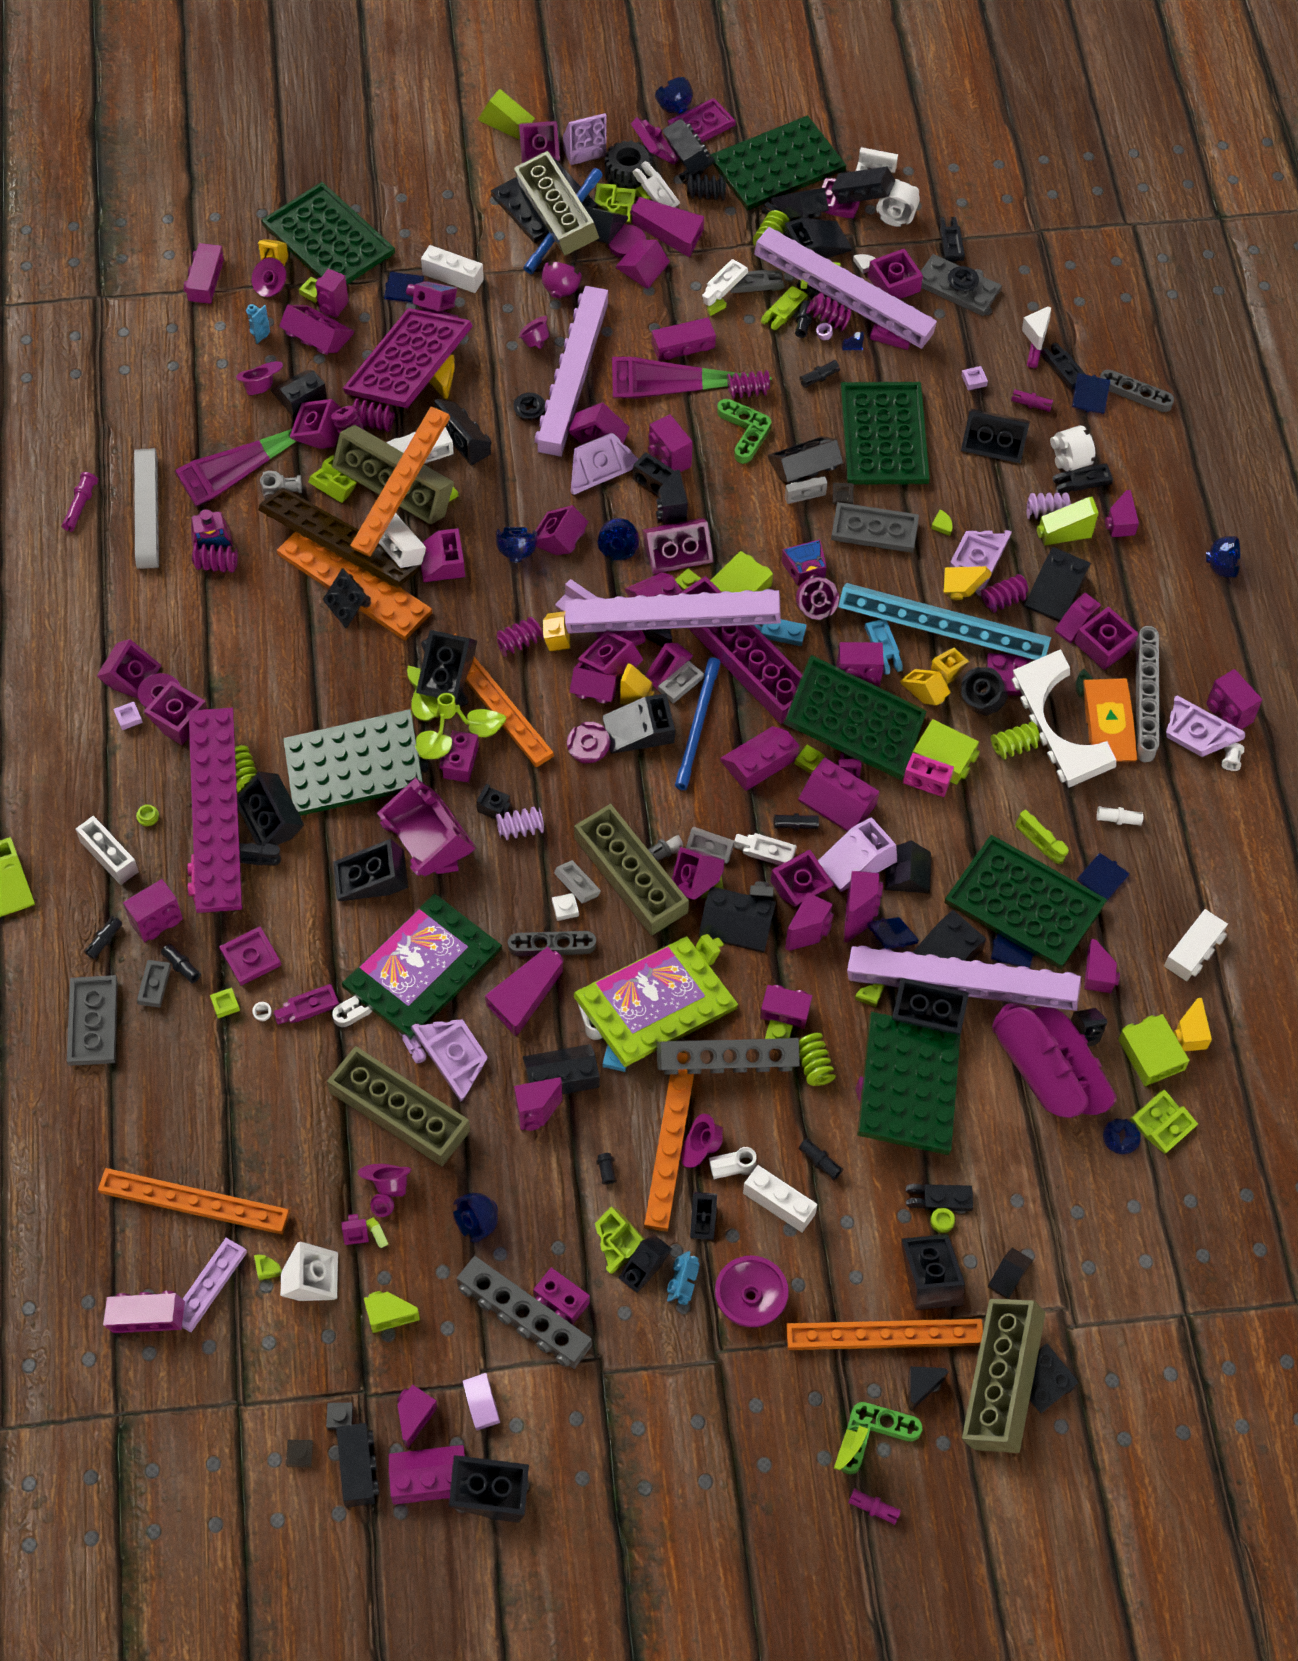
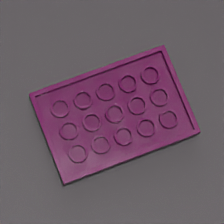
[343,308,473,408]

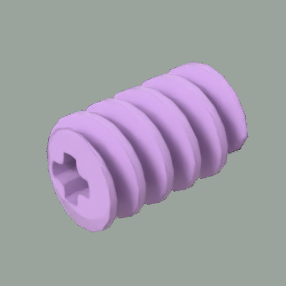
[1027,493,1071,519]
[496,807,544,840]

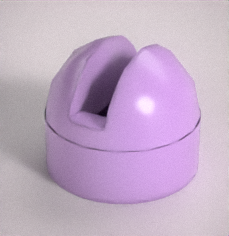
[816,323,833,340]

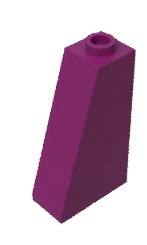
[630,197,704,257]
[485,946,563,1037]

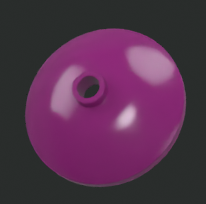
[715,1256,788,1327]

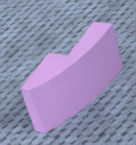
[463,1373,500,1431]

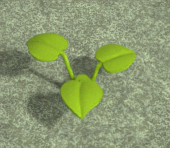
[411,688,506,759]

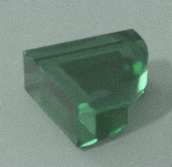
[1075,669,1094,697]

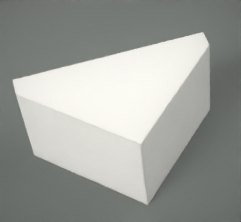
[1022,307,1052,350]

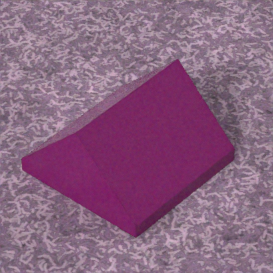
[616,240,670,289]

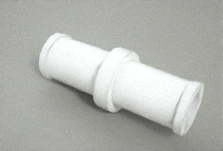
[1096,806,1143,826]

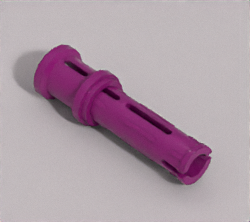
[61,472,98,532]

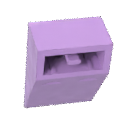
[563,113,606,165]
[818,817,897,892]

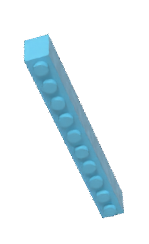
[838,583,1051,660]

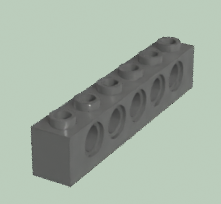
[657,1038,799,1074]
[457,1256,592,1369]

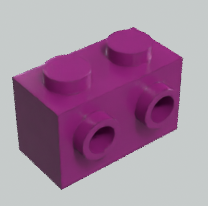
[315,269,349,318]
[440,730,479,783]
[760,985,812,1029]
[533,1267,590,1325]

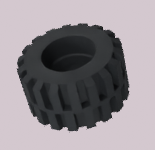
[605,140,653,189]

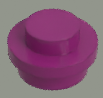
[370,1194,394,1217]

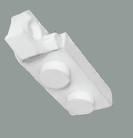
[702,259,748,306]
[733,833,797,865]

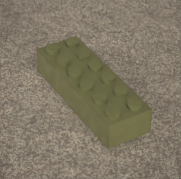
[514,151,599,256]
[332,425,454,524]
[574,804,689,936]
[327,1046,470,1167]
[962,1299,1046,1453]

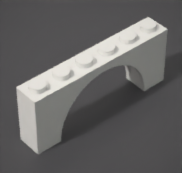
[1011,649,1116,788]

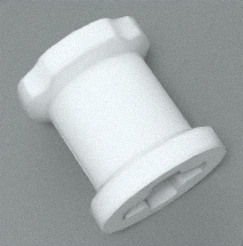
[1222,743,1244,771]

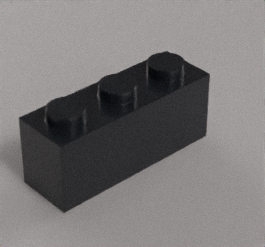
[662,118,709,174]
[831,166,896,204]
[336,1423,380,1508]

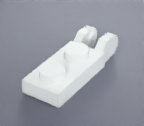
[633,161,680,207]

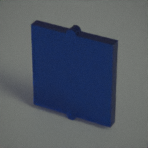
[384,272,424,303]
[1072,373,1110,414]
[1077,853,1130,900]
[867,917,919,949]
[991,934,1035,968]

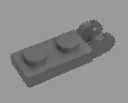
[730,270,784,293]

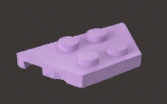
[571,433,638,494]
[950,530,1011,596]
[1166,696,1245,757]
[411,1019,488,1102]

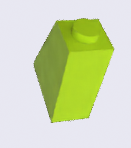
[478,89,535,139]
[1037,496,1098,546]

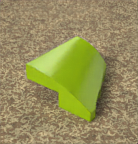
[594,183,637,223]
[308,455,357,503]
[595,1207,644,1274]
[834,1426,868,1471]

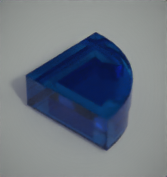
[842,332,864,350]

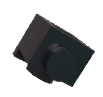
[476,784,512,819]

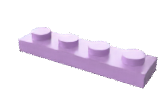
[182,1238,247,1332]

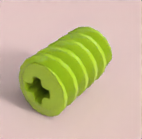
[753,210,790,247]
[991,722,1040,760]
[235,745,257,794]
[799,1033,836,1086]

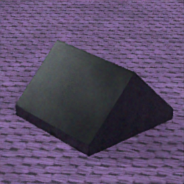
[584,206,629,244]
[885,840,931,894]

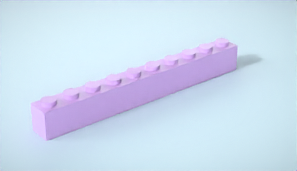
[754,227,937,349]
[535,286,608,457]
[565,589,781,633]
[847,946,1081,1011]

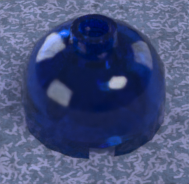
[655,77,693,114]
[597,518,639,560]
[496,527,538,562]
[1206,536,1241,578]
[453,1193,498,1242]

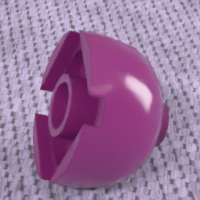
[541,262,582,299]
[796,577,839,620]

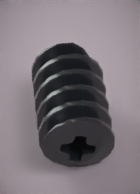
[687,174,727,201]

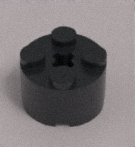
[961,667,1009,716]

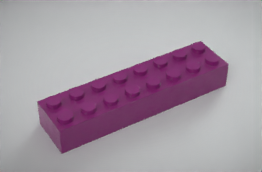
[679,576,802,725]

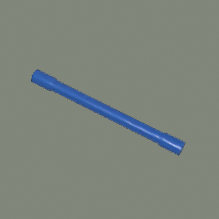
[523,168,603,274]
[675,657,721,790]

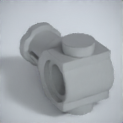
[260,471,302,500]

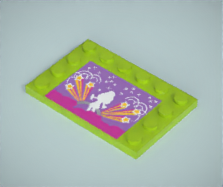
[573,936,738,1067]

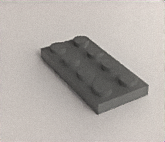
[920,254,1002,316]
[831,502,919,553]
[67,975,118,1066]

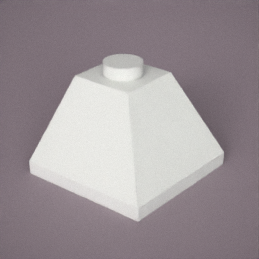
[280,1242,338,1301]

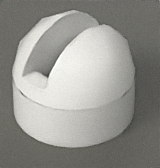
[666,835,683,854]
[252,1002,272,1021]

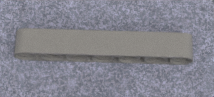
[134,448,159,569]
[1136,626,1159,762]

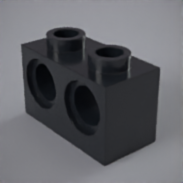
[633,452,675,496]

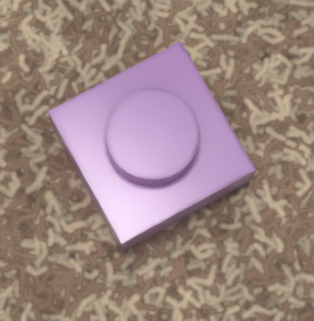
[961,366,988,390]
[113,702,143,730]

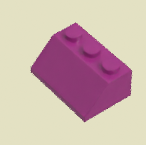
[279,305,354,355]
[642,518,714,574]
[720,726,800,791]
[798,758,879,832]
[844,871,883,943]
[389,1445,465,1505]

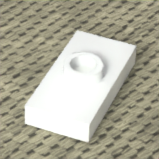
[858,147,898,173]

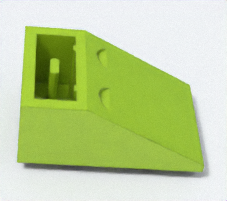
[0,837,35,917]

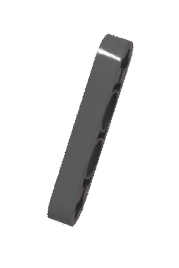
[1099,370,1174,412]
[508,931,596,956]

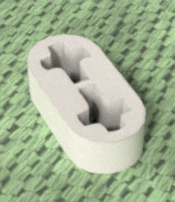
[333,996,372,1027]

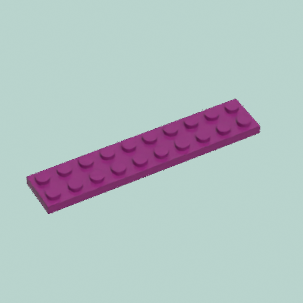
[189,708,242,913]

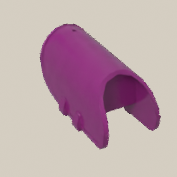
[992,1003,1117,1118]

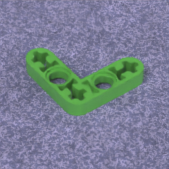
[717,399,771,464]
[841,1402,922,1475]

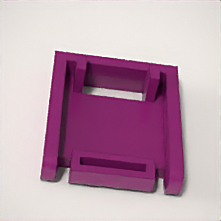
[631,117,678,165]

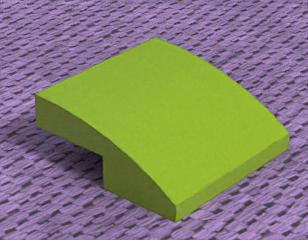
[1129,1089,1198,1154]

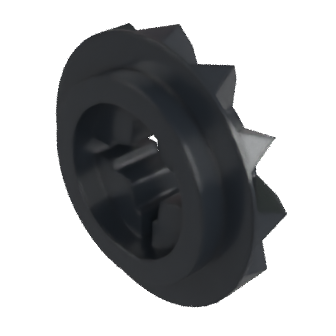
[947,266,979,293]
[513,393,545,421]

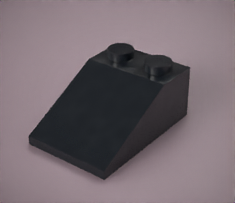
[1024,547,1091,622]
[416,630,477,702]
[333,839,409,901]
[913,910,986,962]
[901,1234,965,1310]
[448,1455,529,1523]

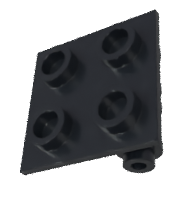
[323,568,371,628]
[1029,1343,1079,1413]

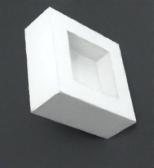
[552,893,579,921]

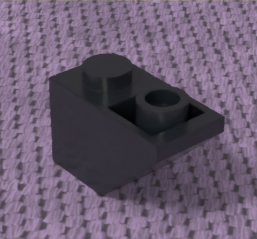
[1071,1008,1108,1046]
[619,1234,672,1293]

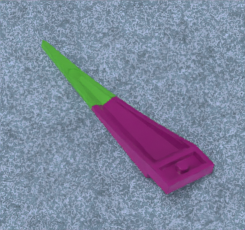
[612,357,772,399]
[175,429,296,508]

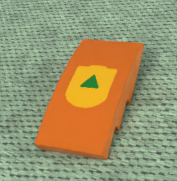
[1083,678,1137,762]

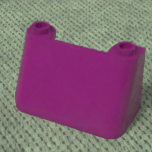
[377,778,476,876]

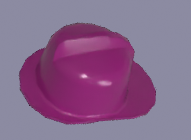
[518,316,550,349]
[236,361,283,395]
[680,1114,723,1168]
[358,1164,411,1197]

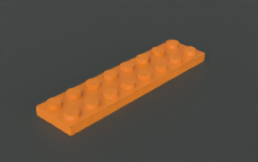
[277,532,432,641]

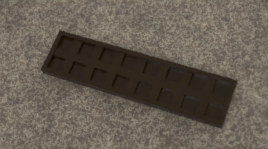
[258,488,421,588]

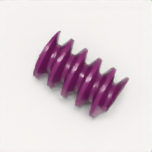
[806,293,851,332]
[727,370,770,399]
[352,398,395,432]
[331,406,364,434]
[192,543,238,573]
[981,574,1028,613]
[496,617,544,657]

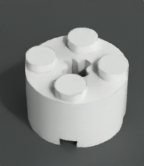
[876,179,920,227]
[1050,425,1095,472]

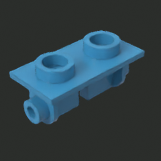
[246,304,270,344]
[667,1251,700,1305]

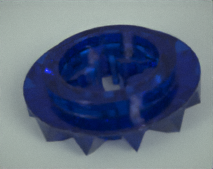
[1103,1118,1141,1154]

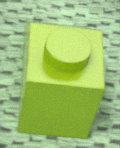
[364,1291,420,1333]

